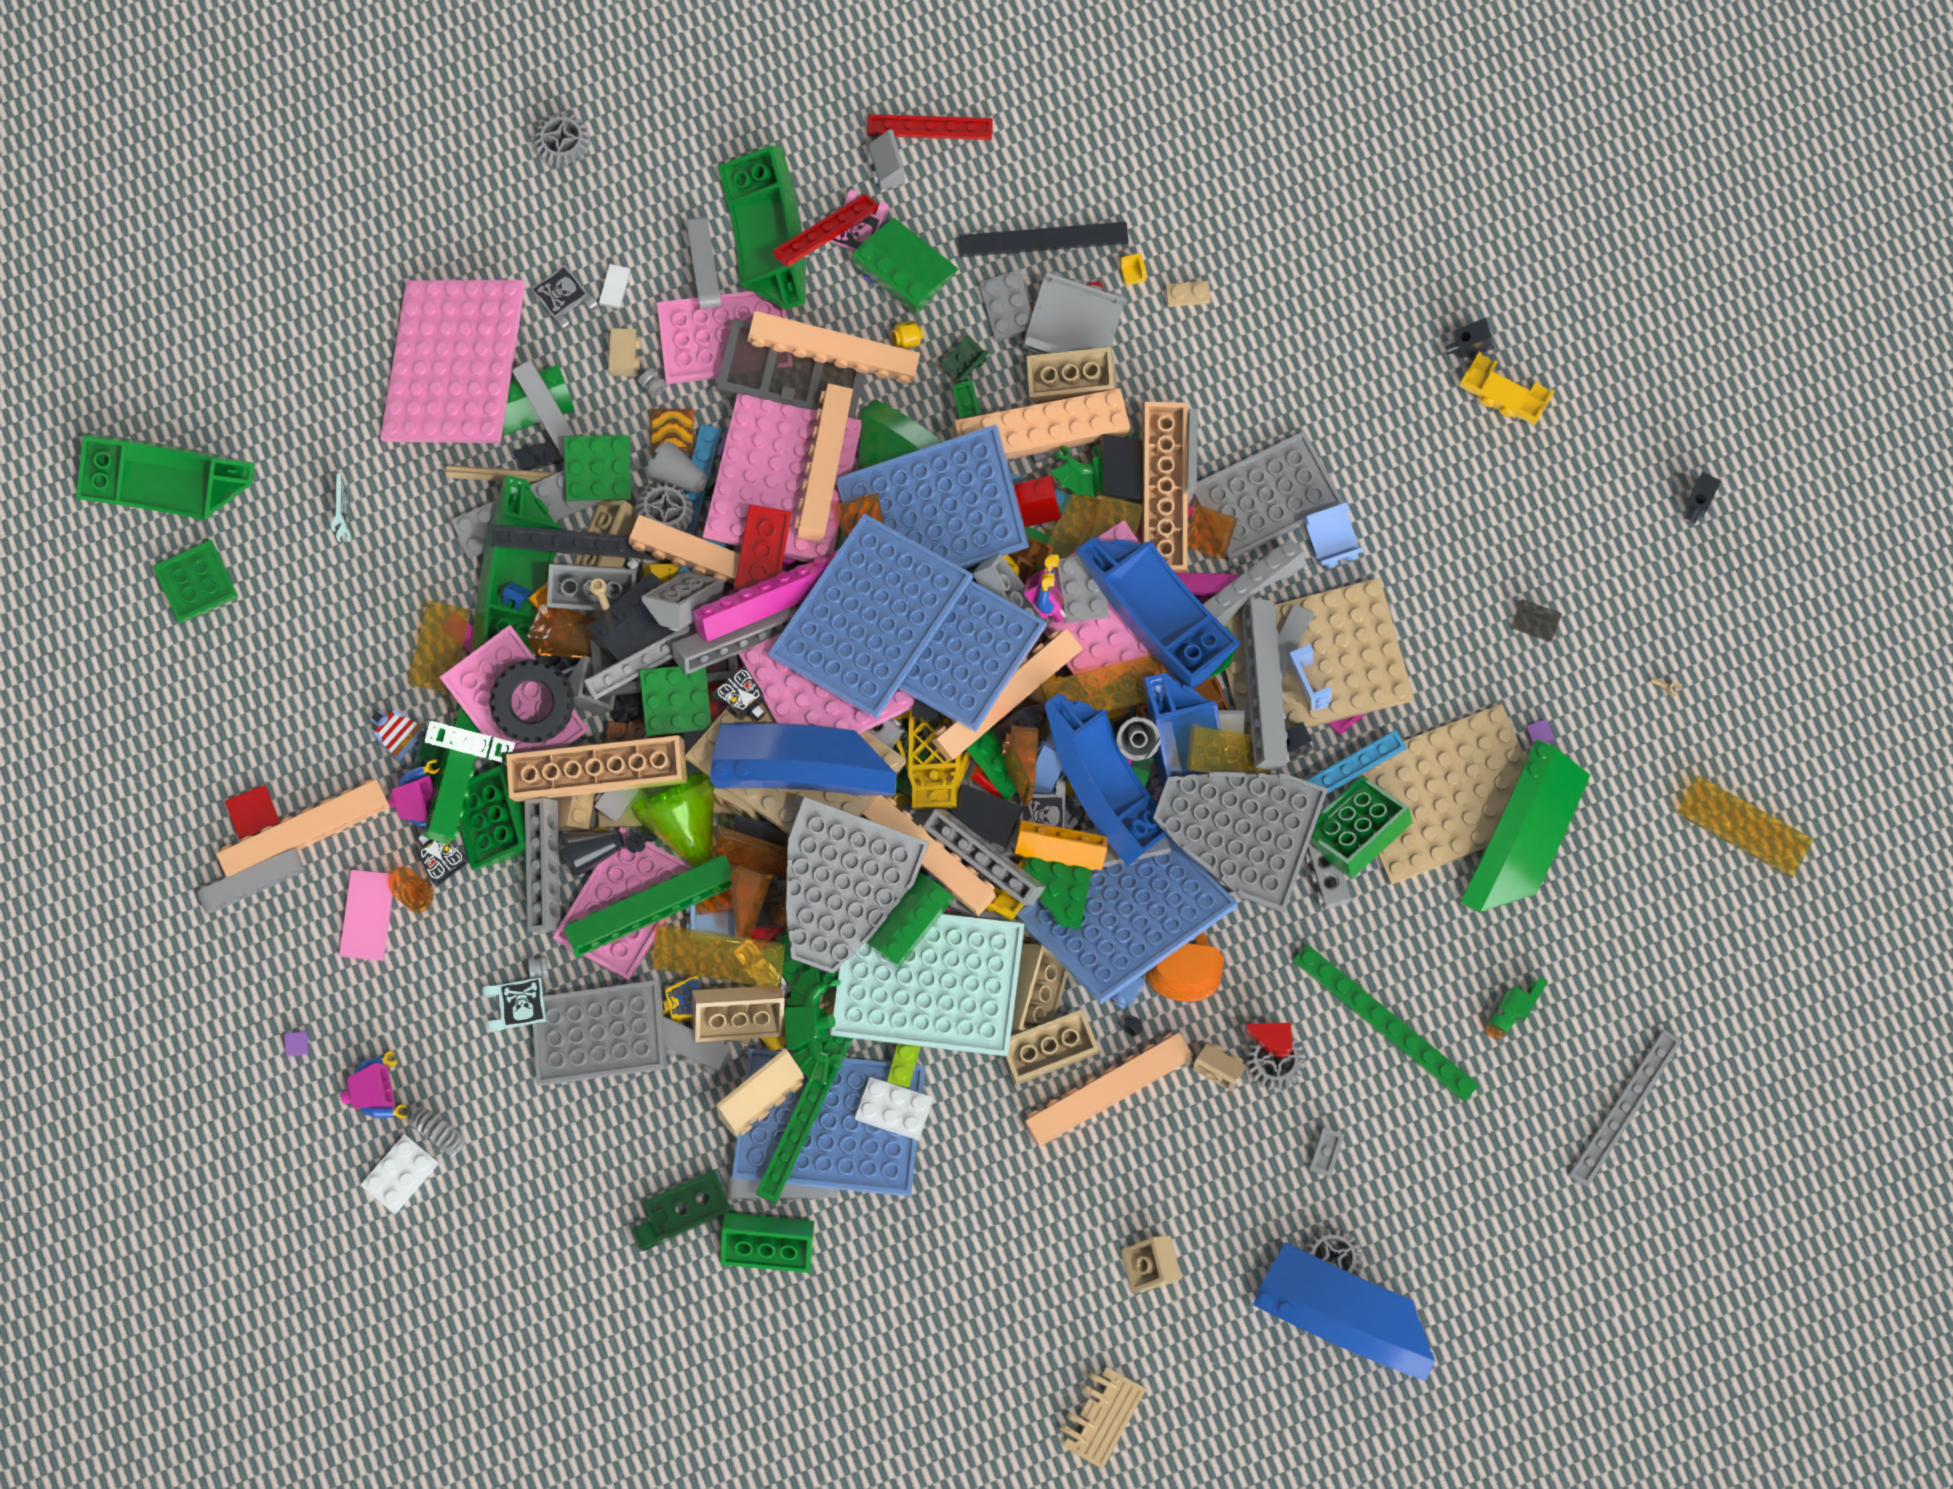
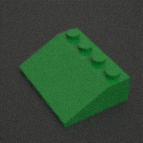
[852,218,958,315]
[458,765,526,870]
[1310,775,1413,879]

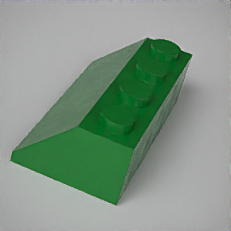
[502,364,575,437]
[866,872,954,969]
[721,1213,815,1273]

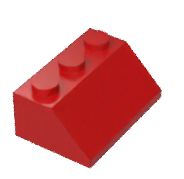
[1013,476,1062,528]

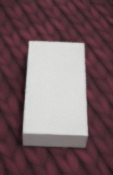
[599,264,631,310]

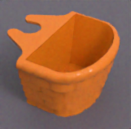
[1146,932,1224,1002]

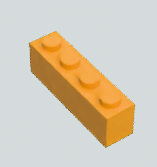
[1015,820,1108,870]

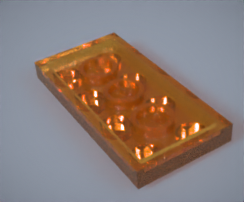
[713,827,788,880]

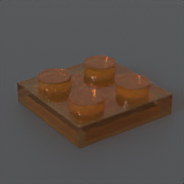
[1187,505,1238,559]

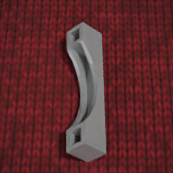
[1203,538,1305,627]

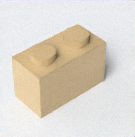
[609,328,642,376]

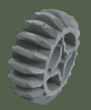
[534,112,590,168]
[635,482,693,531]
[1246,1039,1306,1090]
[408,1107,466,1156]
[1305,1228,1363,1275]

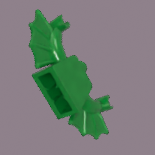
[1049,429,1140,498]
[784,966,847,1085]

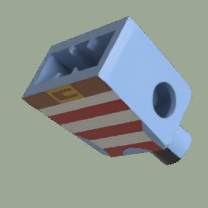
[371,710,426,763]

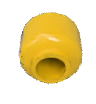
[891,320,924,350]

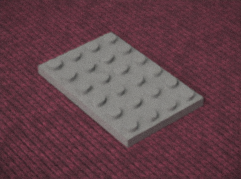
[1194,431,1344,561]
[533,980,667,1086]

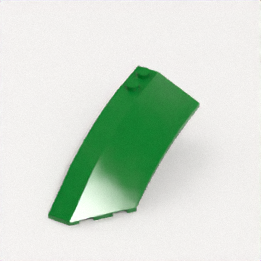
[718,145,806,310]
[859,399,942,469]
[76,433,255,520]
[472,475,562,654]
[1460,739,1591,913]

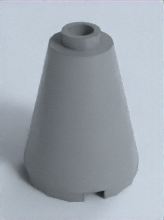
[647,441,708,493]
[1116,717,1160,761]

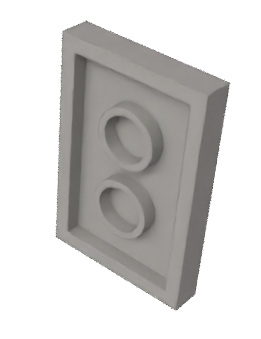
[980,269,1032,342]
[1057,556,1109,624]

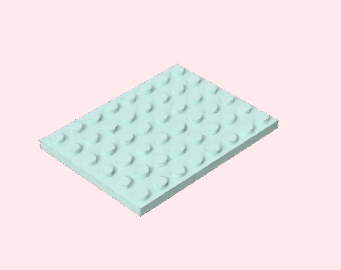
[831,914,1025,1057]

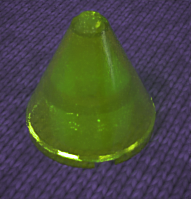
[631,774,715,867]

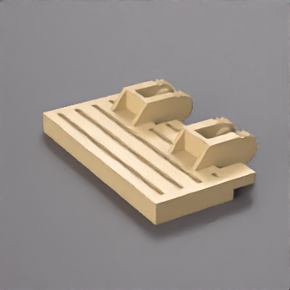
[1060,1367,1146,1470]

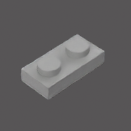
[1309,1127,1345,1178]

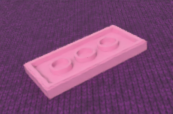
[339,870,396,961]

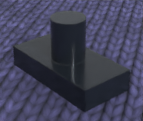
[516,441,563,471]

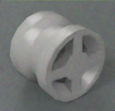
[528,956,549,979]

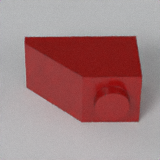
[1245,1022,1293,1057]

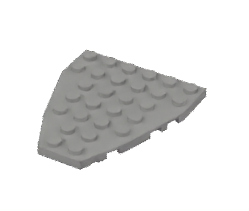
[1153,772,1328,913]
[786,796,929,974]

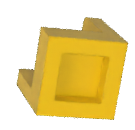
[1120,253,1147,286]

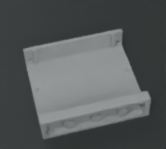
[1022,271,1127,354]

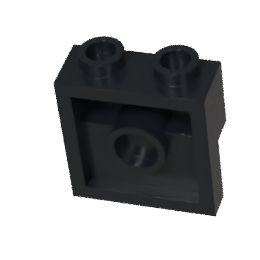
[613,678,644,723]
[992,702,1046,745]
[743,876,788,930]

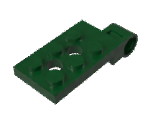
[631,1170,732,1252]

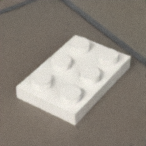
[855,1077,933,1141]
[360,1134,439,1215]

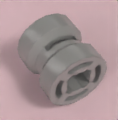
[638,368,668,398]

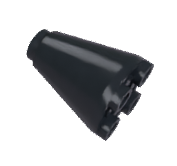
[561,830,625,877]

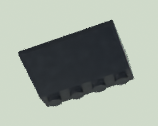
[587,572,675,680]

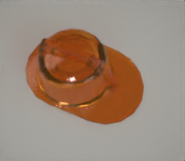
[388,866,434,913]

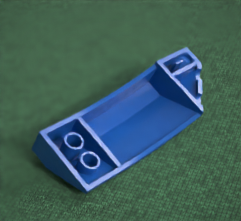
[1075,538,1240,689]
[1143,673,1231,790]
[1045,693,1167,866]
[710,724,897,796]
[1253,1242,1435,1381]

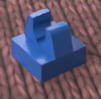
[502,582,531,610]

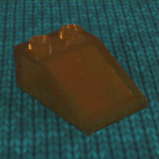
[527,605,595,658]
[1001,726,1038,807]
[730,866,773,938]

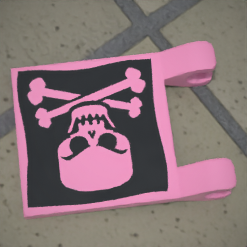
[829,189,889,252]

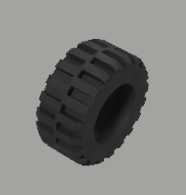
[489,659,575,743]

